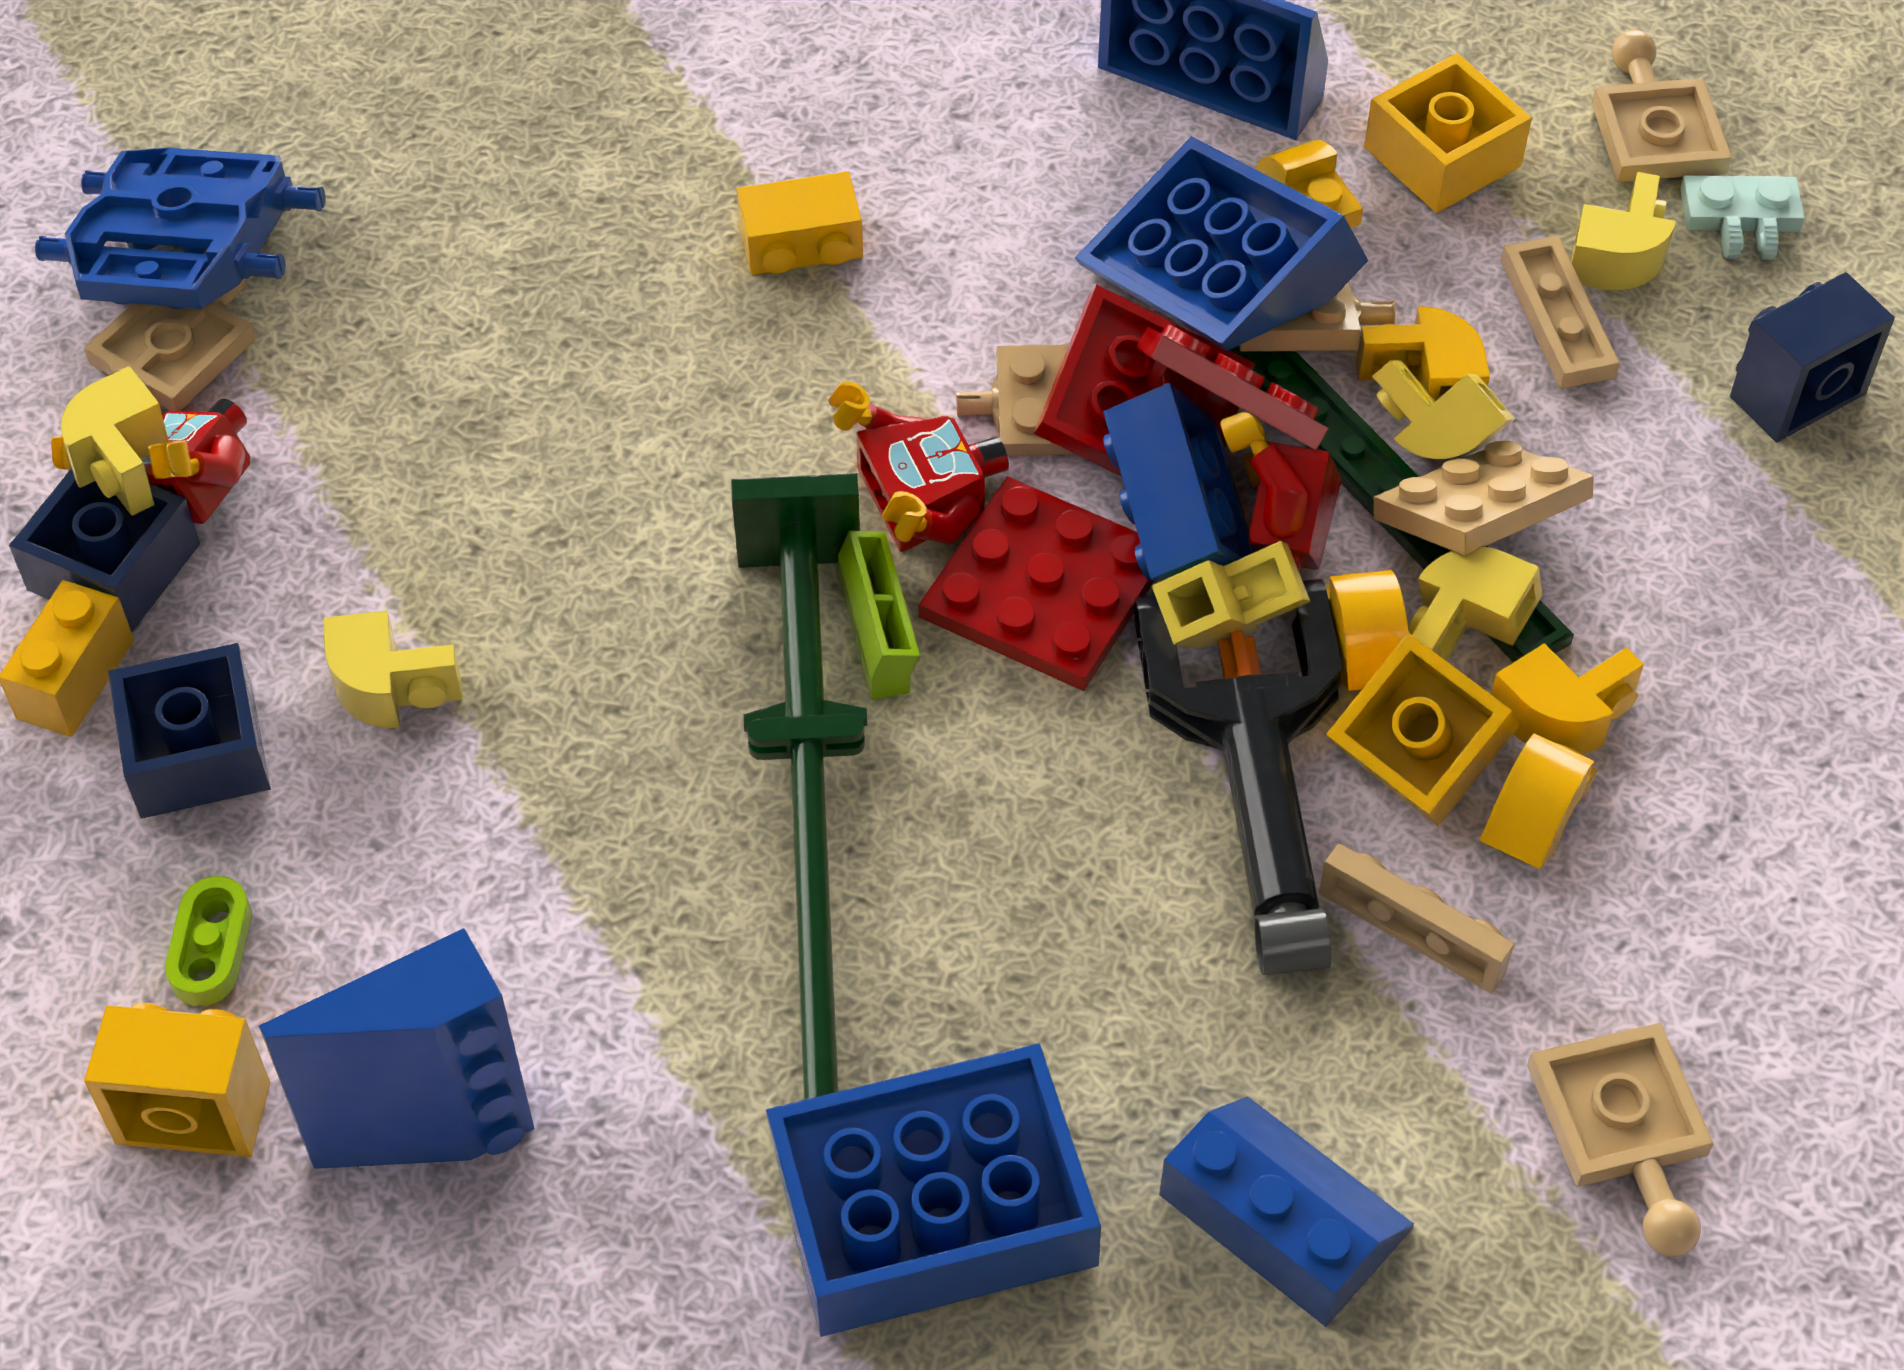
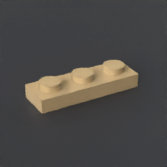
[1501,236,1620,389]
[1319,843,1515,994]

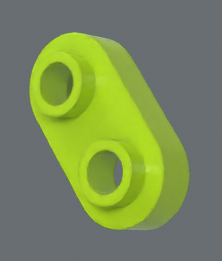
[165,876,252,1006]

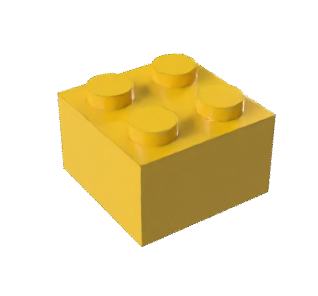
[1364,52,1532,214]
[1326,632,1520,826]
[84,1003,271,1157]

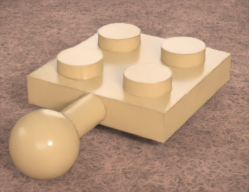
[1592,30,1732,183]
[1527,1022,1714,1257]

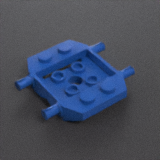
[35,147,326,309]

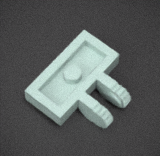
[1680,175,1805,260]

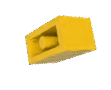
[736,171,863,275]
[0,580,134,737]

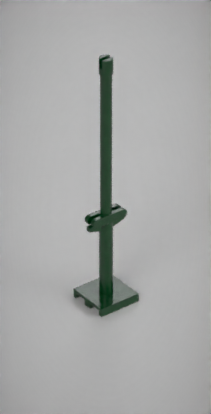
[731,473,867,1100]

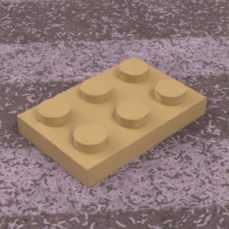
[1374,441,1594,555]

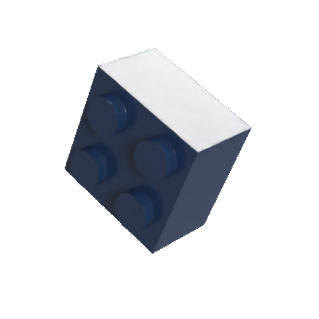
[1729,272,1895,443]
[9,468,200,632]
[108,643,271,819]

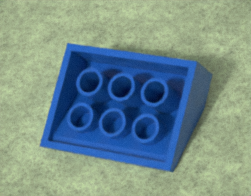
[1098,0,1329,141]
[1075,136,1369,351]
[259,928,535,1169]
[766,1043,1101,1337]

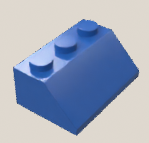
[1103,383,1254,583]
[1159,1096,1414,1327]

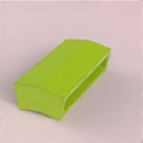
[838,531,920,700]

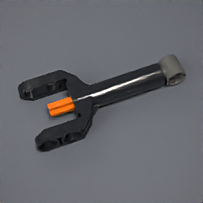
[1134,579,1343,975]

